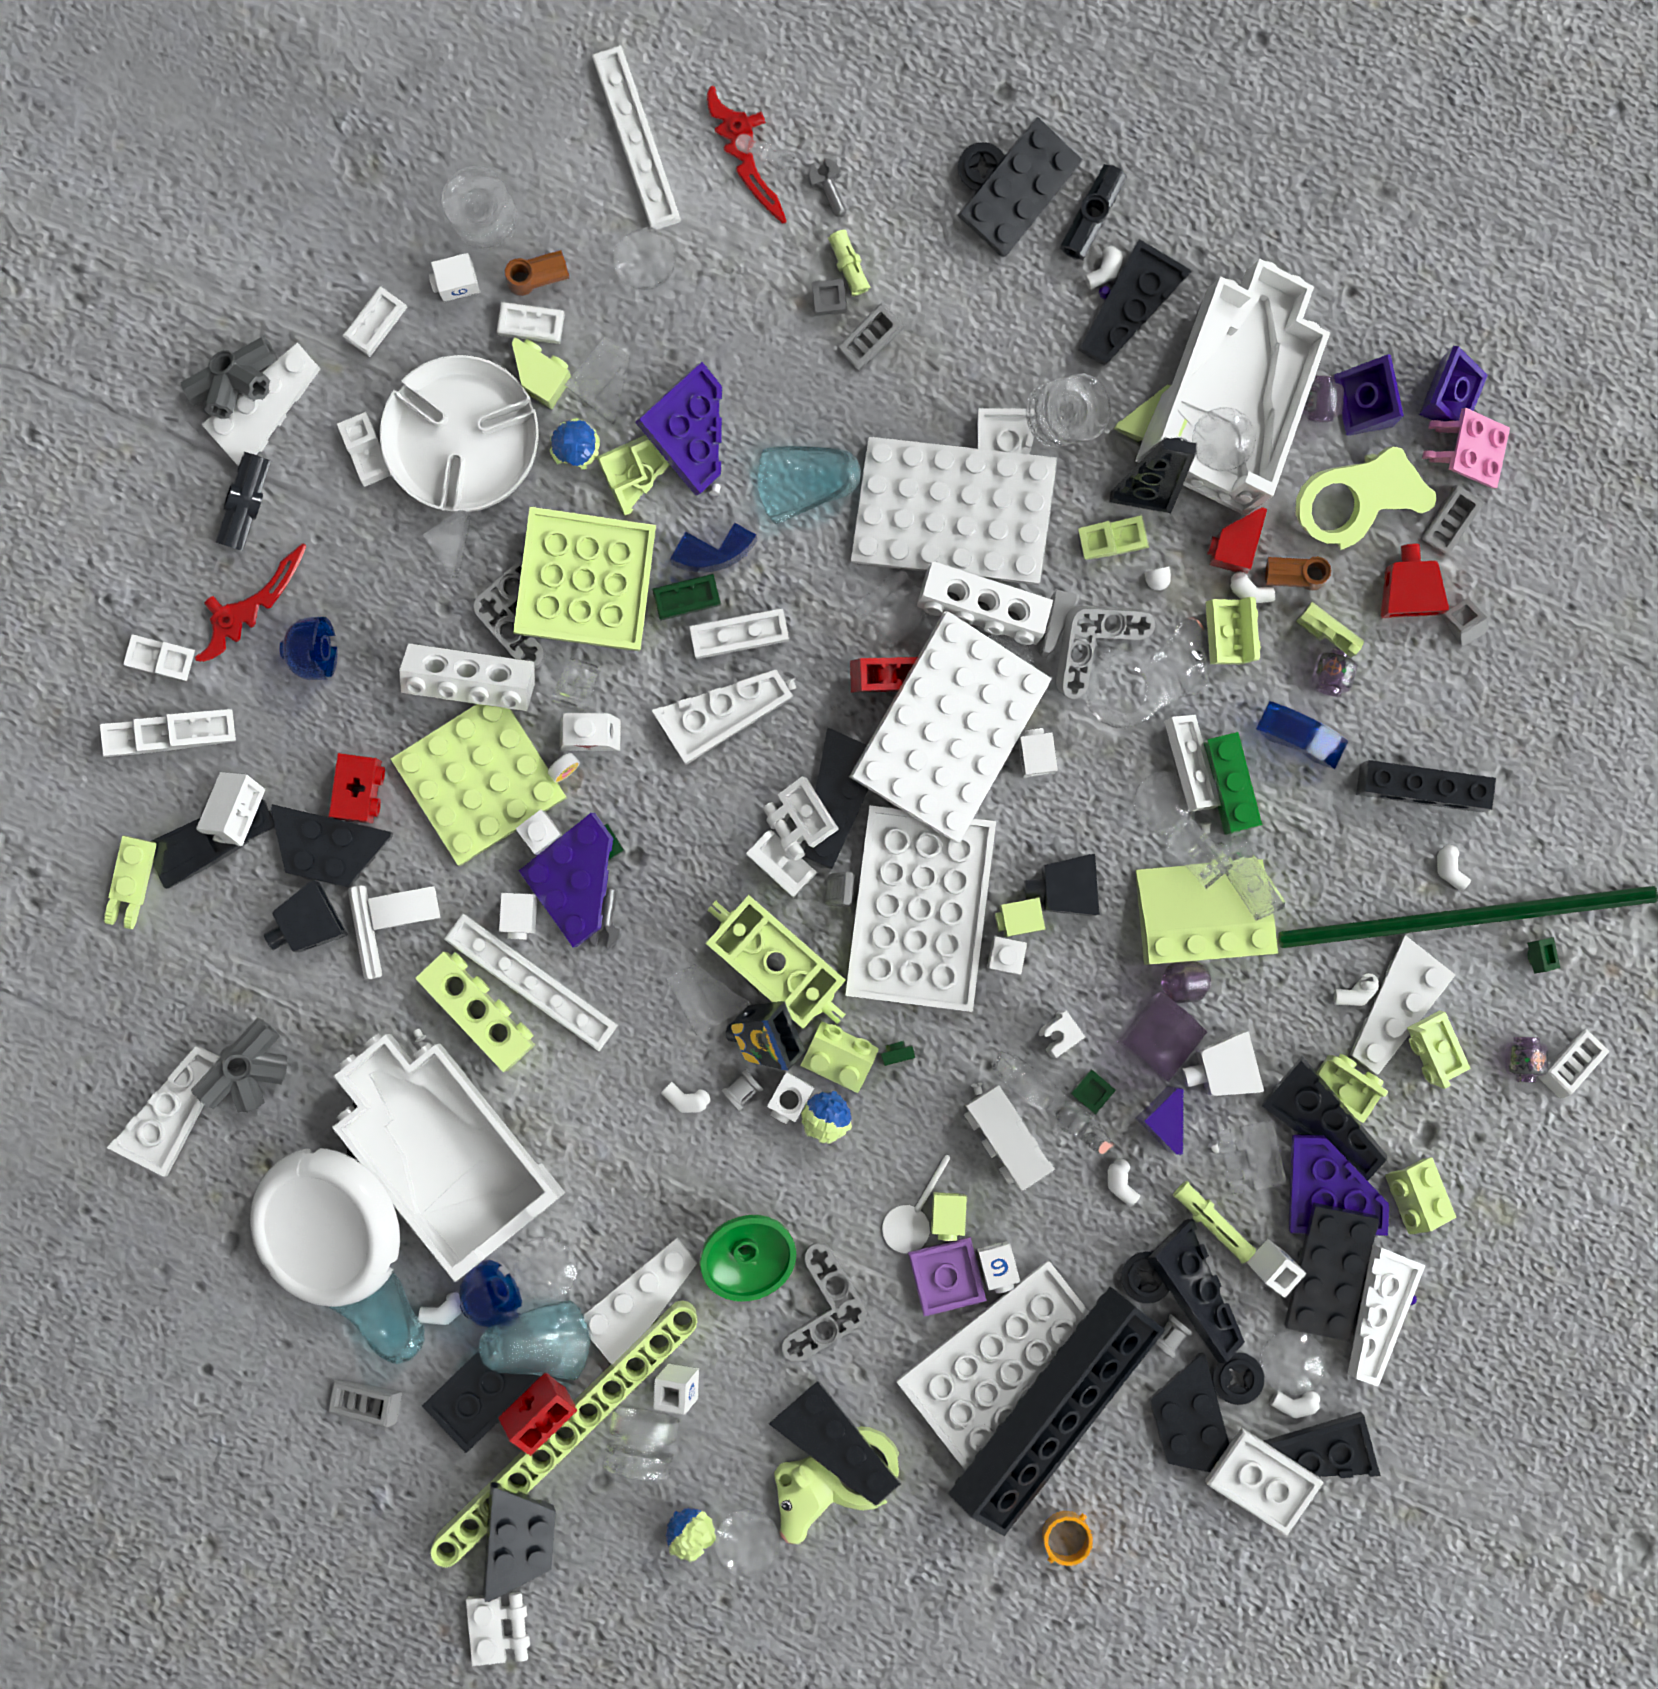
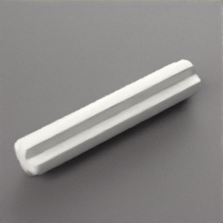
[348,885,382,980]

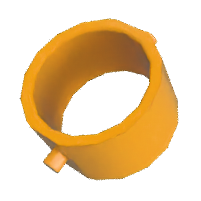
[1042,1511,1093,1566]

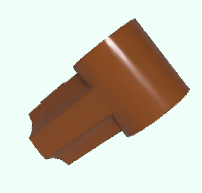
[505,250,570,296]
[1265,556,1332,591]

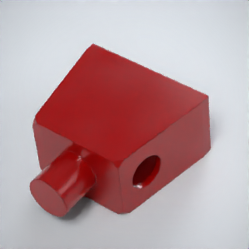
[1381,544,1449,618]

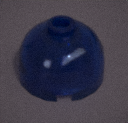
[279,617,338,680]
[459,1260,522,1328]

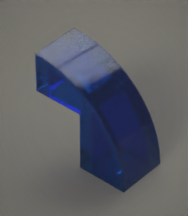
[670,522,757,573]
[1256,701,1349,769]

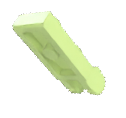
[104,836,157,929]

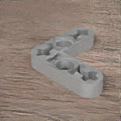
[473,558,545,669]
[1056,605,1155,699]
[782,1242,867,1363]

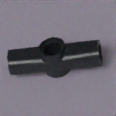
[1059,164,1128,261]
[215,451,271,551]

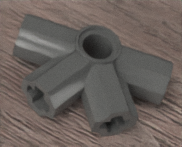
[180,336,278,419]
[191,1017,287,1113]

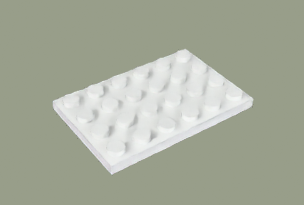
[851,437,1057,585]
[849,611,1052,843]
[845,805,996,1012]
[896,1260,1089,1471]

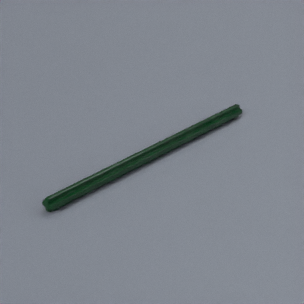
[1278,886,1658,948]

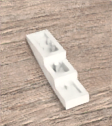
[100,709,236,757]

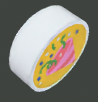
[548,753,580,783]

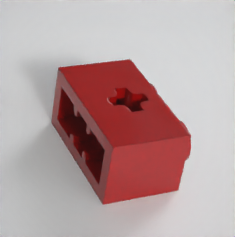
[850,657,918,693]
[329,753,385,824]
[498,1372,578,1456]

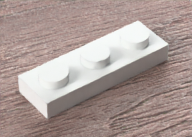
[689,608,789,659]
[1164,715,1221,812]

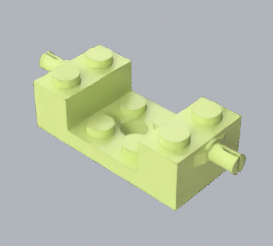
[706,895,846,1029]

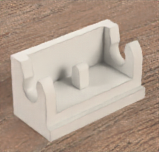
[196,772,266,846]
[746,829,817,898]
[1038,1010,1085,1058]

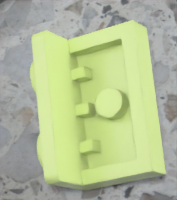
[1205,597,1260,665]
[1407,1010,1471,1089]
[800,1022,879,1093]
[1317,1053,1388,1123]
[1385,1157,1456,1234]

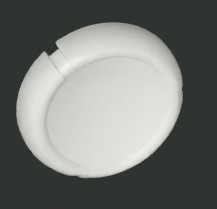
[380,355,539,513]
[250,1148,400,1307]

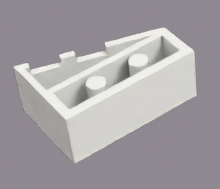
[964,1084,1055,1191]

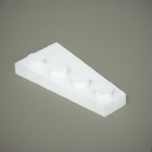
[1348,1245,1425,1386]

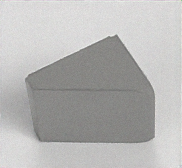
[1442,598,1488,646]

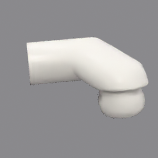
[1231,572,1275,603]
[1437,844,1471,892]
[1334,973,1379,1006]
[1108,1158,1140,1208]

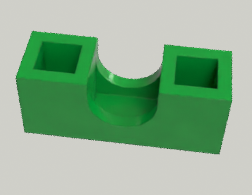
[1203,732,1262,835]

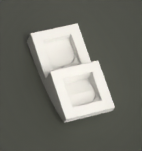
[337,412,392,487]
[123,634,195,681]
[367,886,440,931]

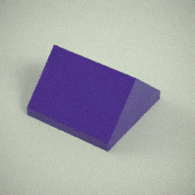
[1419,346,1488,421]
[1334,354,1404,436]
[1136,1087,1184,1155]

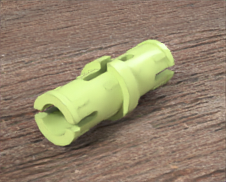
[828,229,871,296]

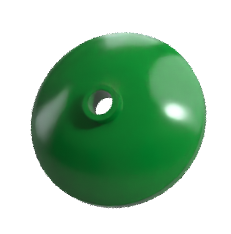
[700,1215,796,1302]

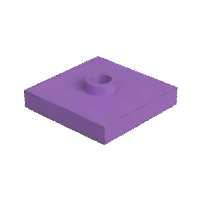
[908,1237,986,1317]

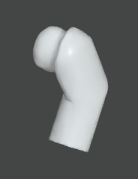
[1085,246,1123,290]
[661,1082,710,1113]
[419,1292,464,1325]
[1270,1391,1320,1418]

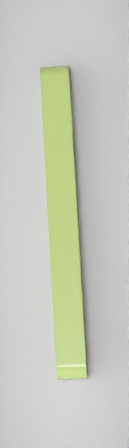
[431,1300,697,1567]

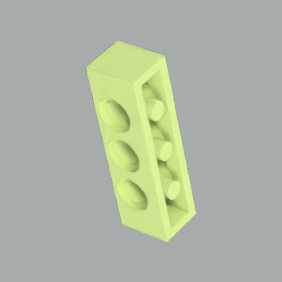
[415,952,535,1072]

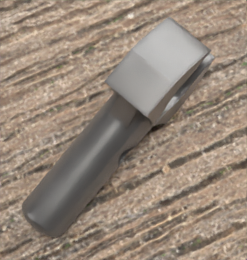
[809,158,847,217]
[589,887,621,949]

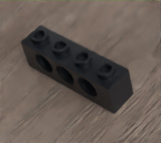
[1356,760,1496,813]

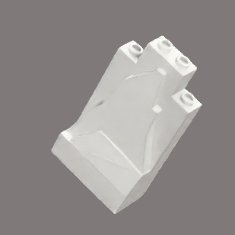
[1135,259,1330,515]
[332,1033,565,1282]

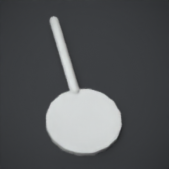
[882,1155,950,1253]

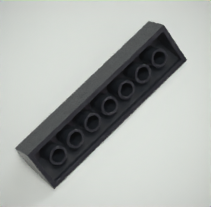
[948,1286,1165,1537]

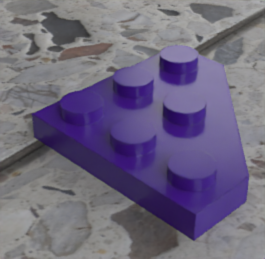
[635,362,722,496]
[518,813,613,947]
[1288,1135,1389,1236]

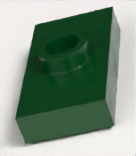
[652,574,721,621]

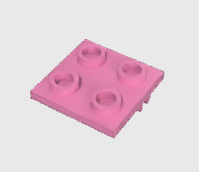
[1422,408,1510,489]

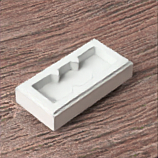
[343,286,407,357]
[497,302,565,344]

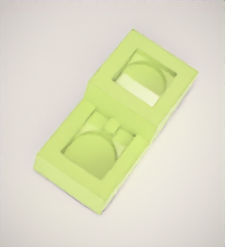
[1078,515,1149,560]

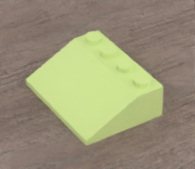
[1135,859,1278,965]

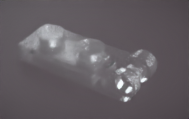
[1212,833,1285,921]

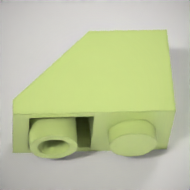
[512,337,572,410]

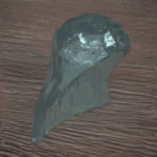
[757,446,861,524]
[329,1266,425,1364]
[479,1301,590,1381]

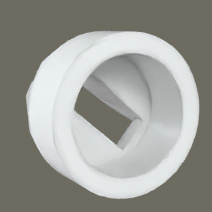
[1144,567,1171,590]

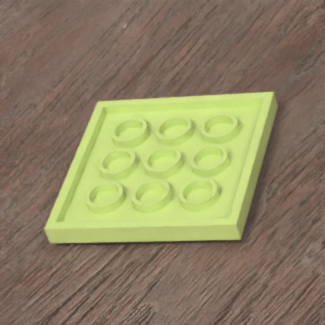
[513,507,656,652]
[391,704,567,866]

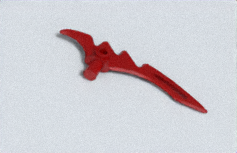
[707,85,787,224]
[195,544,306,662]

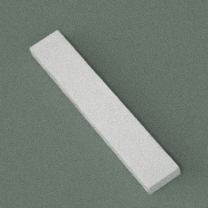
[592,45,681,231]
[444,914,619,1051]

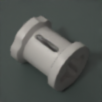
[721,1069,764,1111]
[1155,1314,1193,1358]

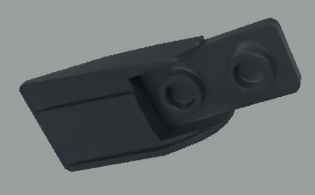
[151,799,275,889]

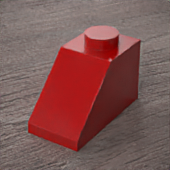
[1207,507,1267,574]

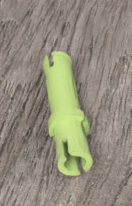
[1173,1181,1256,1264]

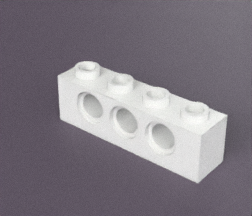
[916,561,1053,645]
[399,643,535,711]

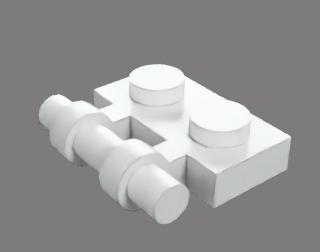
[763,776,838,860]
[466,1592,530,1666]

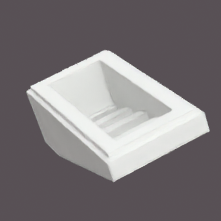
[1538,1029,1610,1099]

